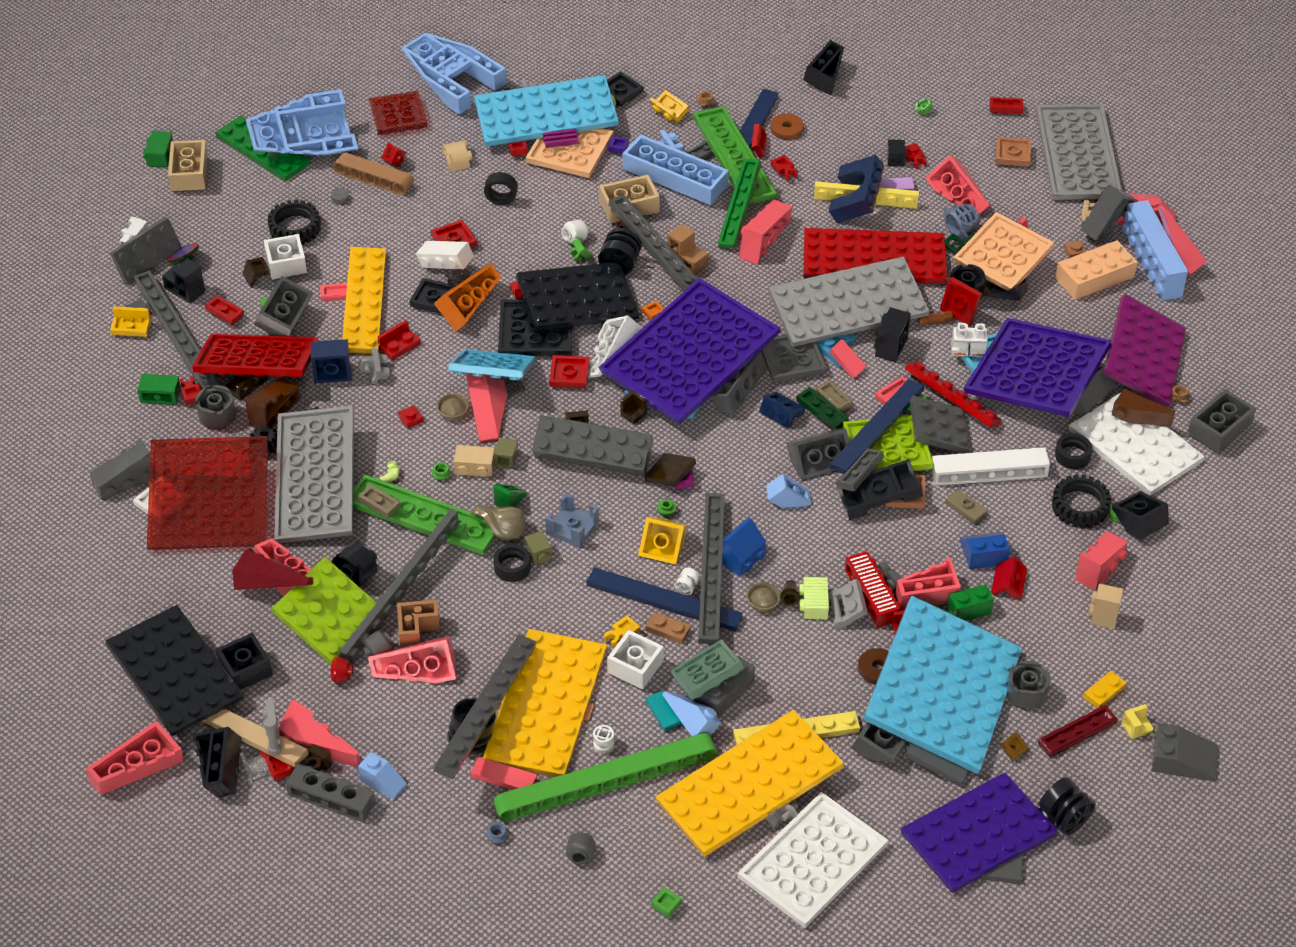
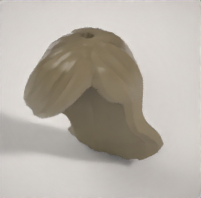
[470,505,526,541]

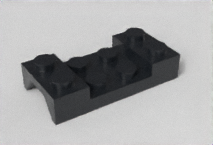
[836,459,923,521]

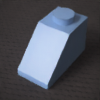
[766,474,812,508]
[358,752,407,800]

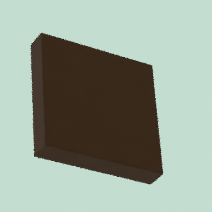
[644,453,696,487]

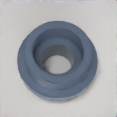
[486,822,508,843]

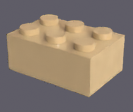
[168,140,208,191]
[599,175,660,223]

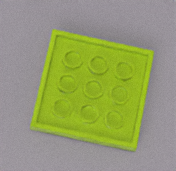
[843,415,934,471]
[271,557,376,665]

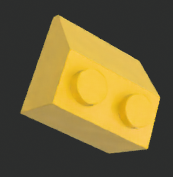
[638,516,688,564]

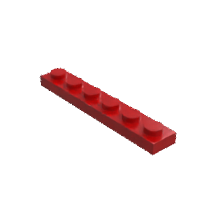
[905,361,1002,427]

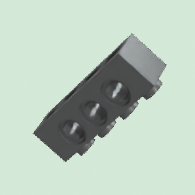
[712,351,767,414]
[286,764,375,823]

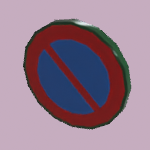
[167,243,200,263]

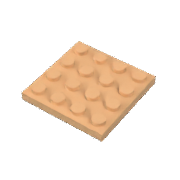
[526,128,613,178]
[953,212,1054,291]

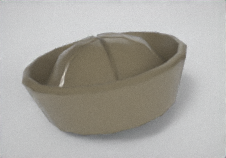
[437,394,469,421]
[747,582,781,613]

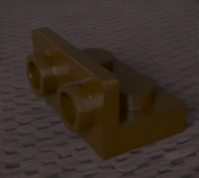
[224,374,267,401]

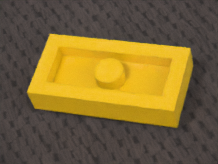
[1083,671,1127,709]

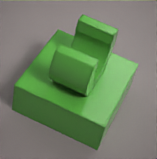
[569,238,593,262]

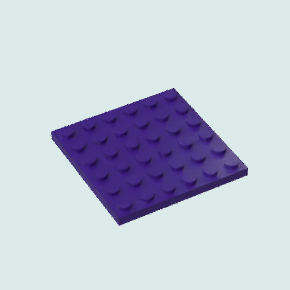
[964,318,1111,417]

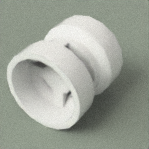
[674,568,700,596]
[593,725,614,754]

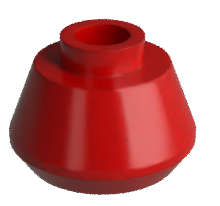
[331,656,354,684]

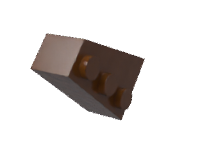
[245,377,301,429]

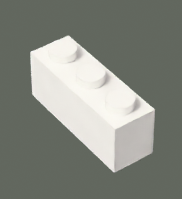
[416,241,474,269]

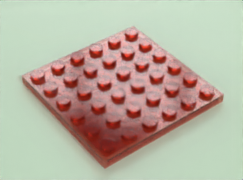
[147,436,268,550]

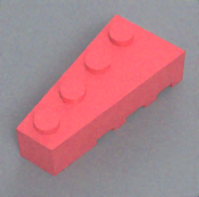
[739,200,793,265]
[254,538,313,597]

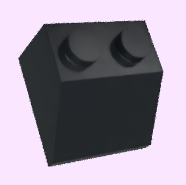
[1112,491,1169,539]

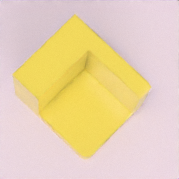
[1121,704,1154,739]

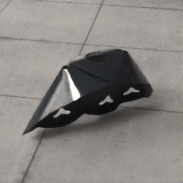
[983,278,1028,301]

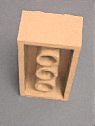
[1055,240,1137,300]

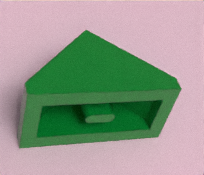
[493,484,527,507]

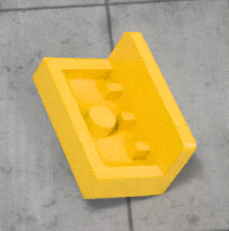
[650,90,690,123]
[110,306,152,337]

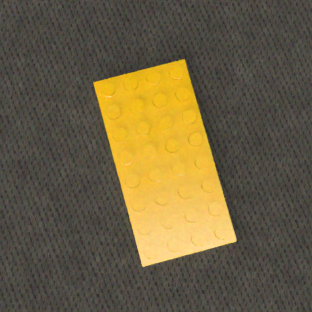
[483,629,607,777]
[655,709,844,857]

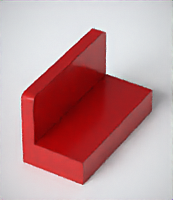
[991,556,1027,600]

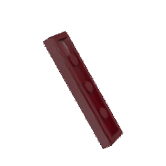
[1038,705,1118,758]

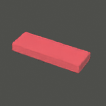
[470,757,537,790]

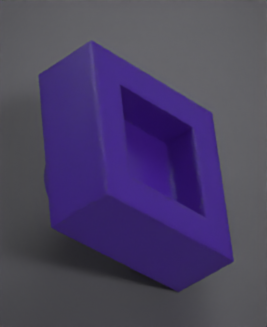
[608,136,629,154]

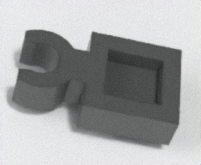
[878,562,902,595]

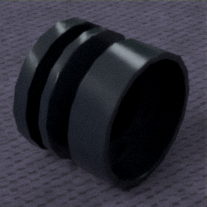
[598,228,642,275]
[447,698,496,755]
[1037,777,1096,835]

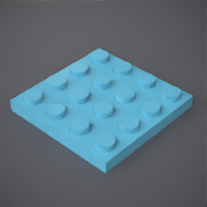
[448,349,536,380]

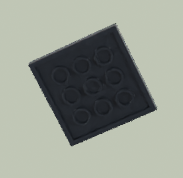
[498,299,572,356]

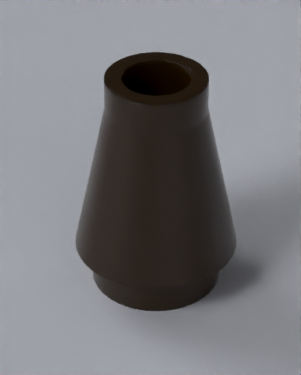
[780,580,800,606]

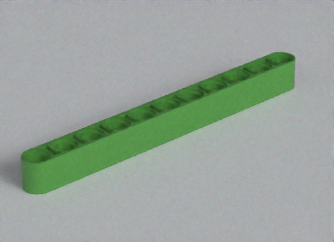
[493,733,718,822]

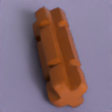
[917,311,953,326]

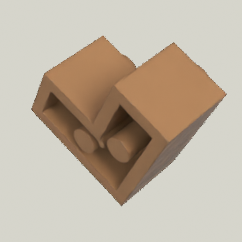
[668,224,708,276]
[397,600,440,648]

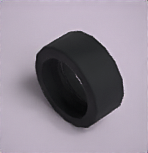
[484,172,518,205]
[1055,433,1092,469]
[493,544,531,582]

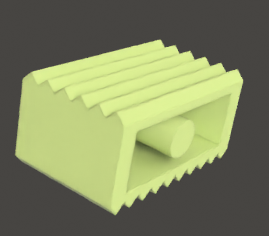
[799,577,829,620]

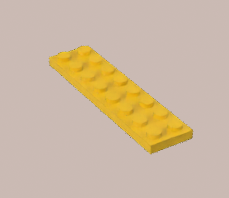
[342,247,386,354]

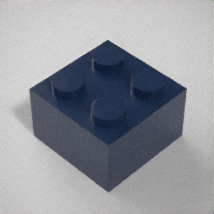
[311,339,352,383]

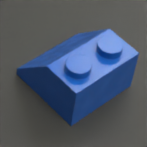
[722,517,766,577]
[960,532,1010,569]

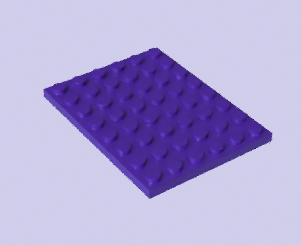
[599,278,781,425]

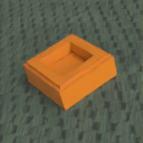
[642,300,664,321]

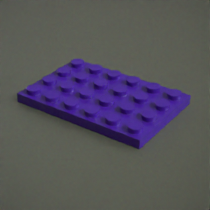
[901,772,1058,893]

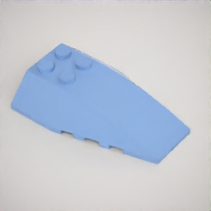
[246,89,358,155]

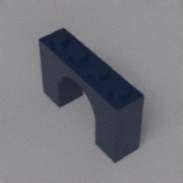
[829,155,884,223]

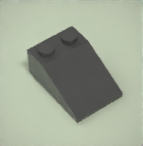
[1151,723,1218,782]

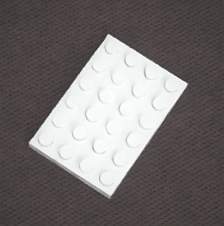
[1069,393,1205,496]
[738,792,888,928]

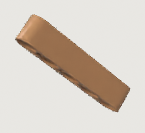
[333,153,414,195]

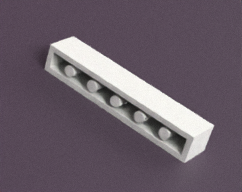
[931,447,1050,486]

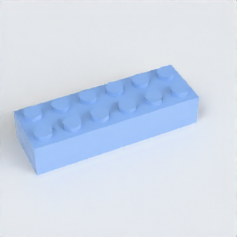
[622,134,729,205]
[1122,200,1188,301]

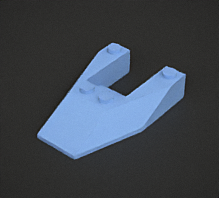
[402,33,507,115]

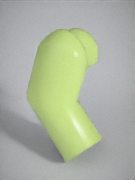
[379,460,400,483]

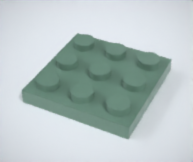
[670,639,744,700]

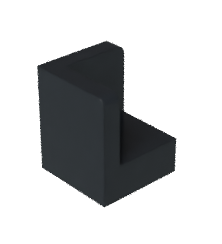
[887,139,906,166]

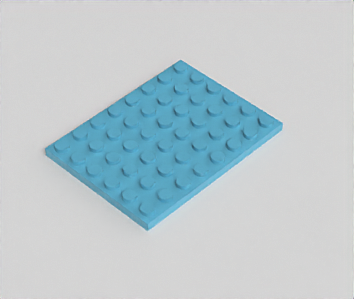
[863,596,1022,774]

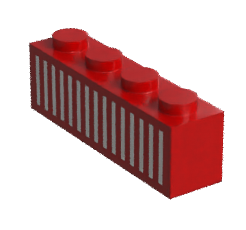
[844,551,902,628]

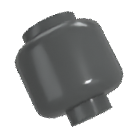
[363,630,394,657]
[566,832,596,865]

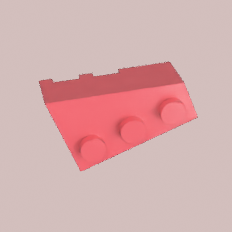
[1075,531,1128,591]
[895,557,961,610]

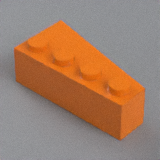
[434,263,501,332]

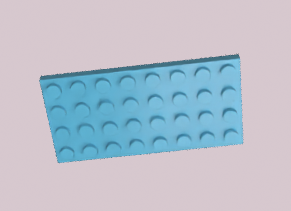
[474,75,618,147]

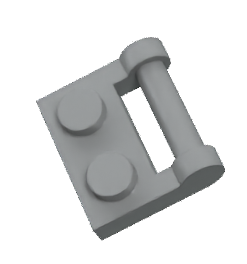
[828,579,868,629]
[262,698,281,756]

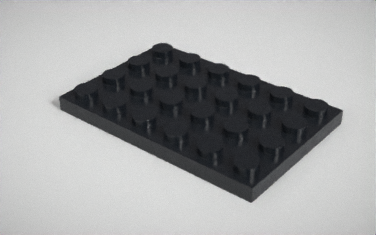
[516,262,640,331]
[105,605,244,737]

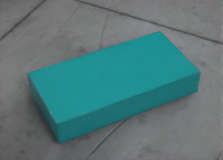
[646,690,683,732]

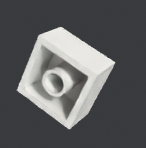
[264,234,307,279]
[607,630,664,689]

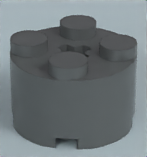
[196,385,236,430]
[1007,661,1050,709]

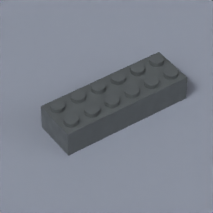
[532,415,654,477]

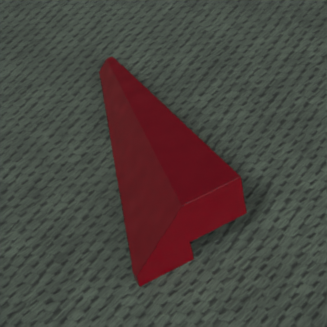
[232,549,314,590]

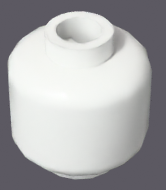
[562,219,589,244]

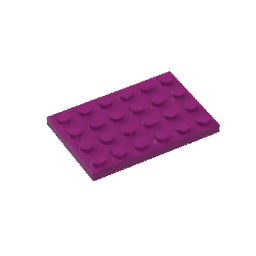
[1103,294,1186,407]

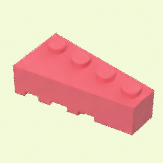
[86,721,183,795]

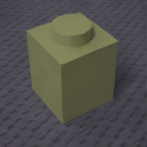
[494,437,519,469]
[524,531,552,566]

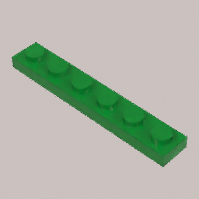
[718,159,762,249]

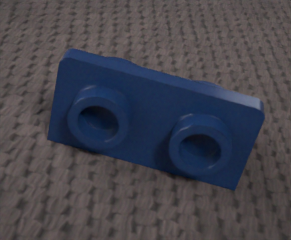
[759,391,806,428]

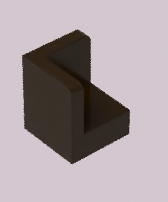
[242,257,270,286]
[620,390,647,424]

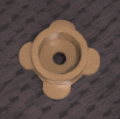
[696,91,715,107]
[1171,385,1189,403]

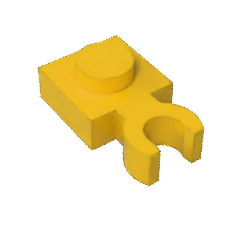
[604,615,640,648]

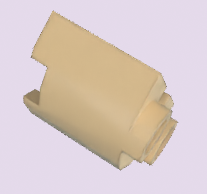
[442,140,472,172]

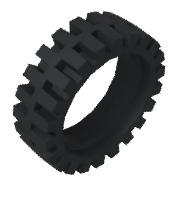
[268,200,321,245]
[1052,474,1111,529]

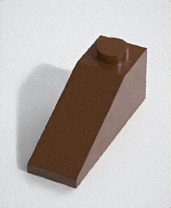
[1112,389,1176,426]

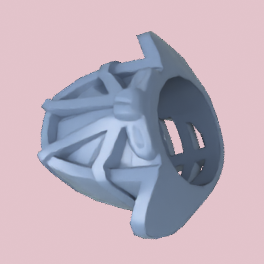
[944,204,981,242]

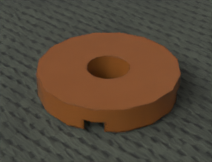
[770,113,804,140]

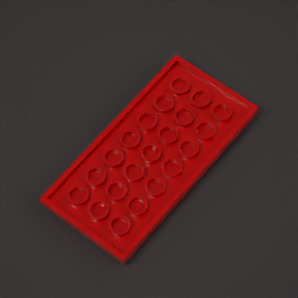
[803,228,947,284]

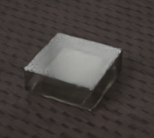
[504,379,525,397]

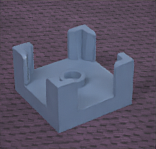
[546,493,599,548]

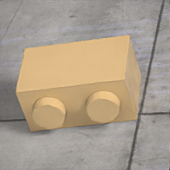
[453,445,495,477]
[1088,584,1123,629]

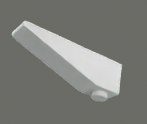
[588,316,642,379]

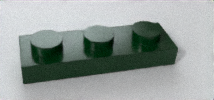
[796,387,849,430]

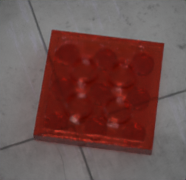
[369,91,427,135]

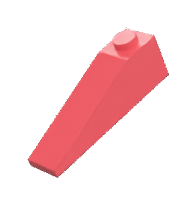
[368,636,457,684]

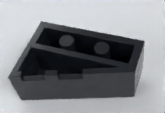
[803,40,844,95]
[192,726,242,798]

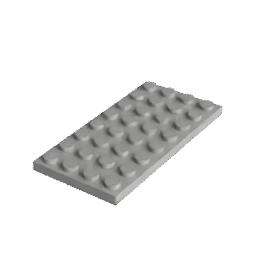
[1036,104,1122,200]
[768,257,929,347]
[274,405,354,544]

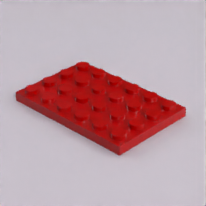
[192,334,319,378]

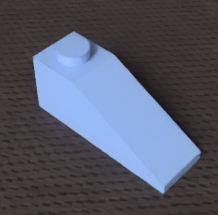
[662,692,721,736]

